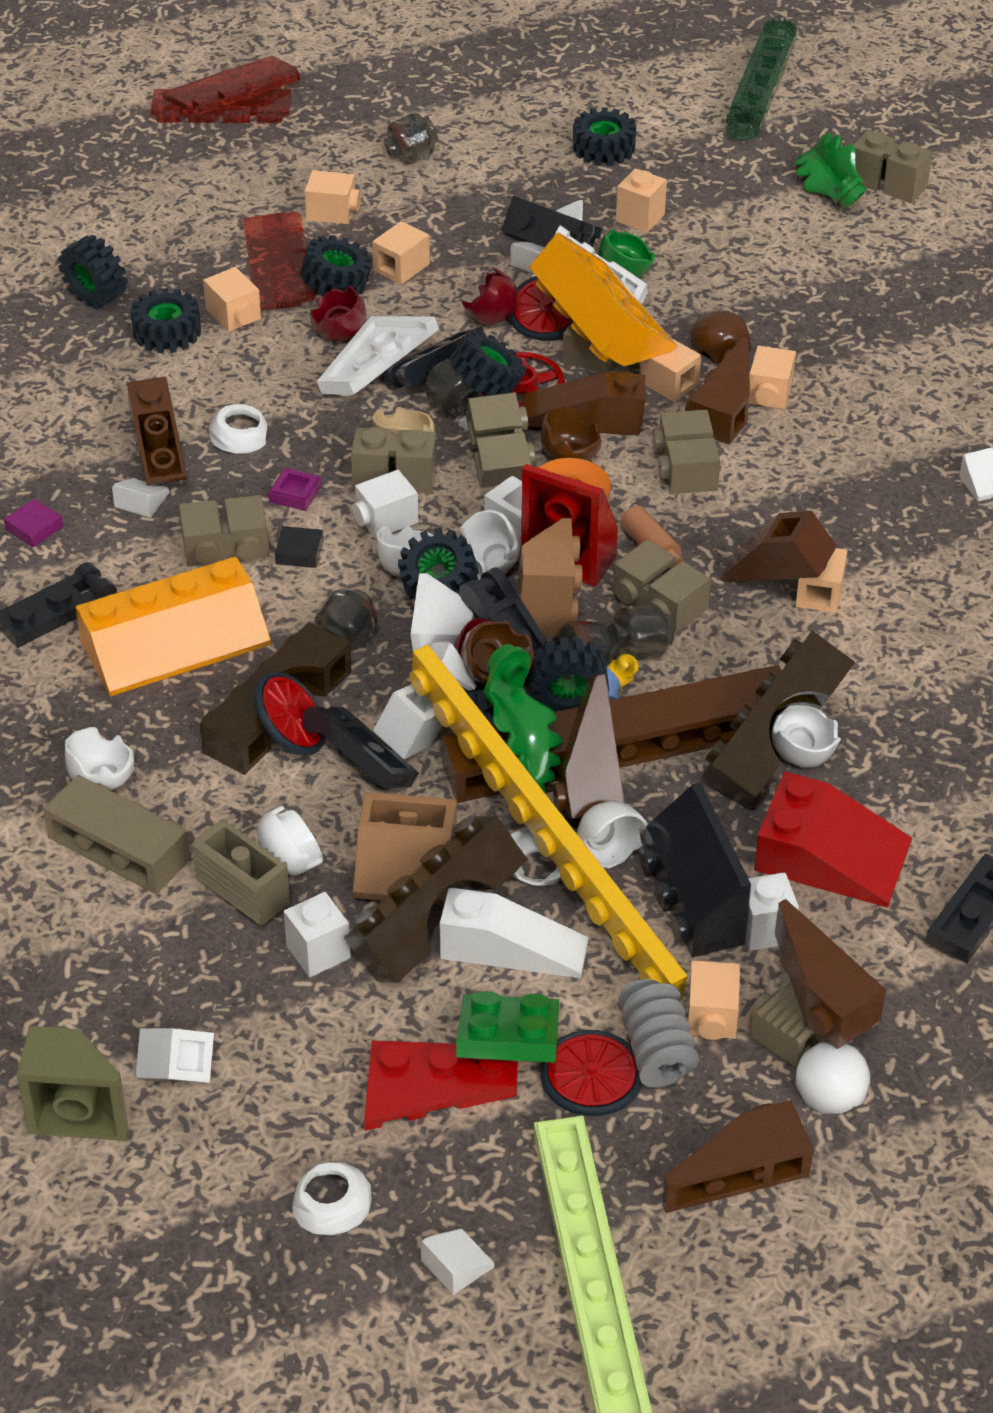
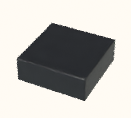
[275,526,324,568]

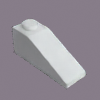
[440,888,588,978]

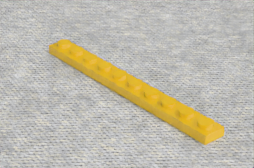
[409,644,687,1000]

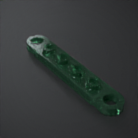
[726,18,797,139]

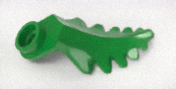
[794,132,867,209]
[484,644,563,792]

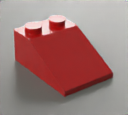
[521,464,618,587]
[754,771,912,908]

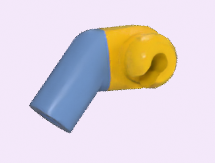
[606,654,639,700]

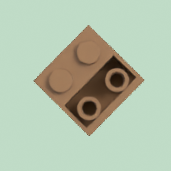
[517,518,582,638]
[353,792,457,906]

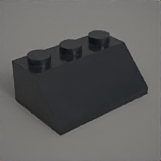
[639,783,751,958]

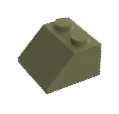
[17,1026,129,1141]

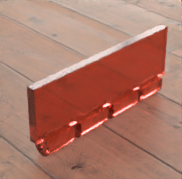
[162,56,300,115]
[151,89,292,123]
[243,212,315,311]

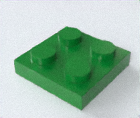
[456,991,560,1063]

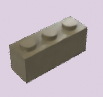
[43,775,190,895]

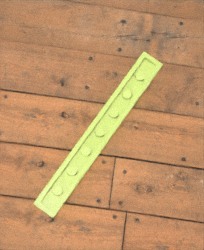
[534,1116,652,1413]

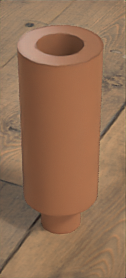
[620,505,684,569]

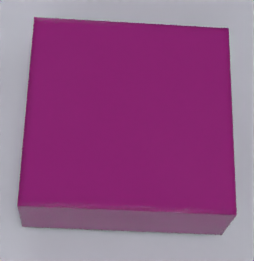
[268,468,322,511]
[4,499,63,547]

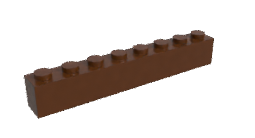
[442,665,787,803]

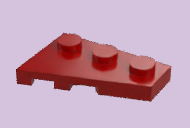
[364,1040,518,1131]

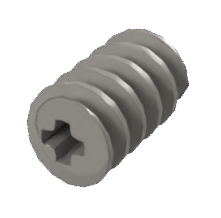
[618,979,699,1088]

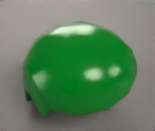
[598,229,655,278]

